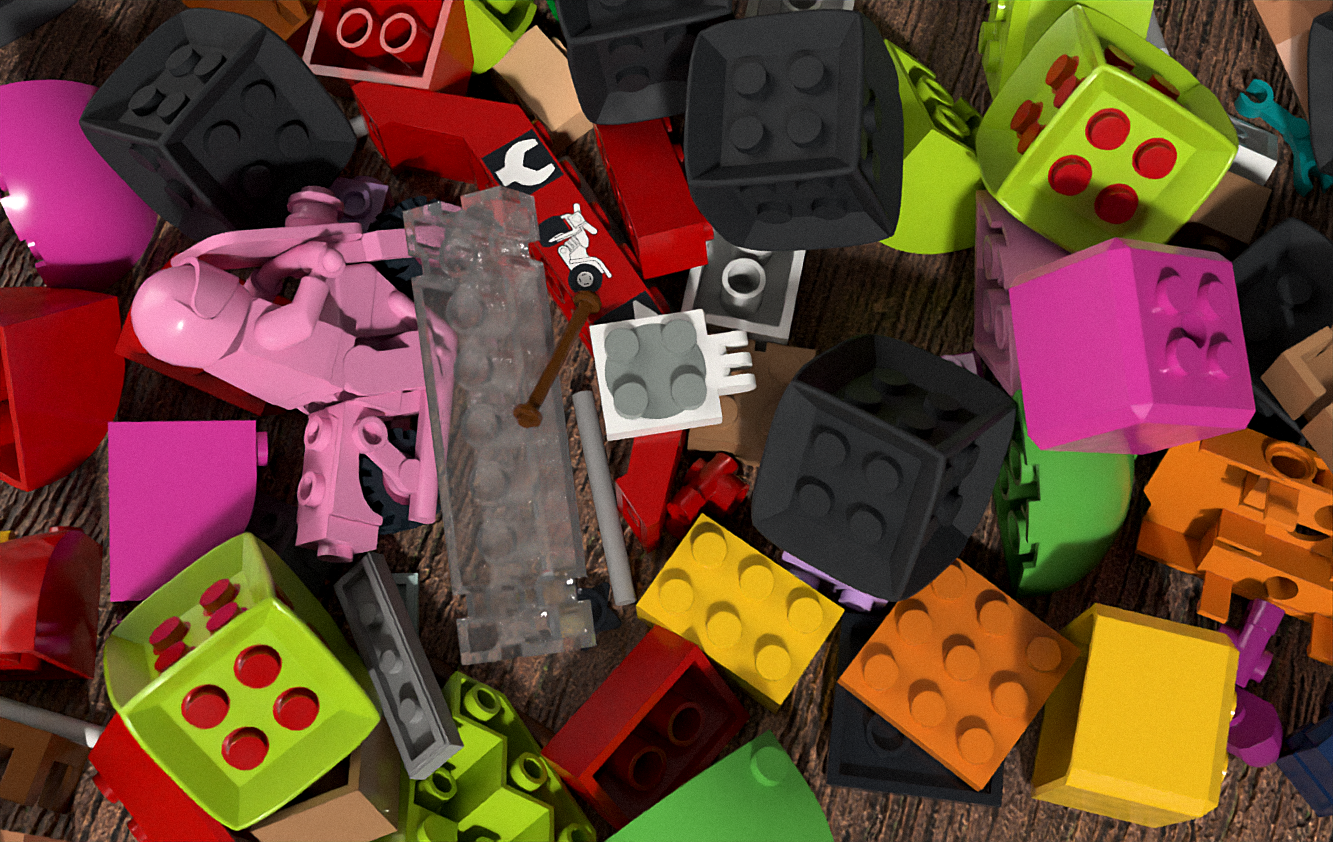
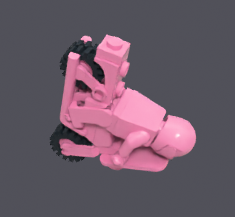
[131,186,470,563]

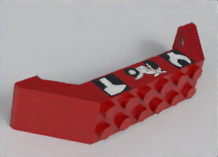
[351,81,688,554]

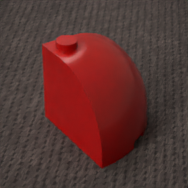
[0,286,125,492]
[0,526,103,682]

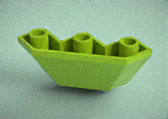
[369,671,596,842]

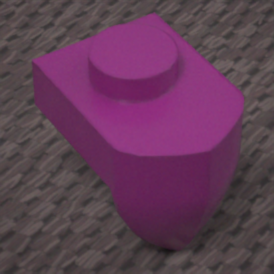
[1226,685,1283,767]

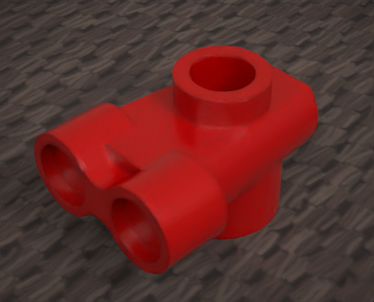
[664,452,750,541]

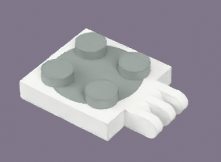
[589,309,757,441]

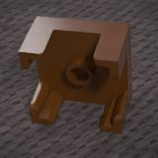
[0,717,91,814]

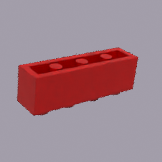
[593,117,714,280]

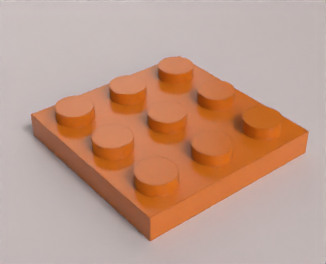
[837,557,1082,792]

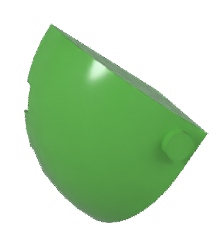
[992,389,1138,599]
[605,729,834,842]

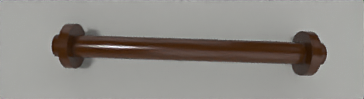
[513,290,602,428]

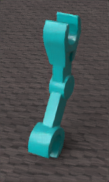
[1234,79,1333,197]

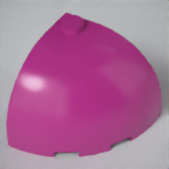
[0,80,158,293]
[108,420,268,602]

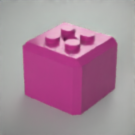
[1008,237,1256,455]

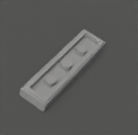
[333,552,464,780]

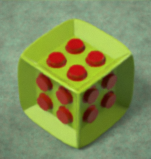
[975,4,1239,254]
[103,532,382,831]

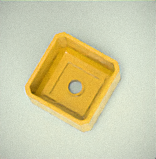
[1030,603,1240,828]

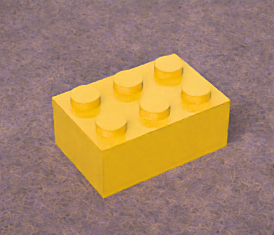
[636,513,845,715]

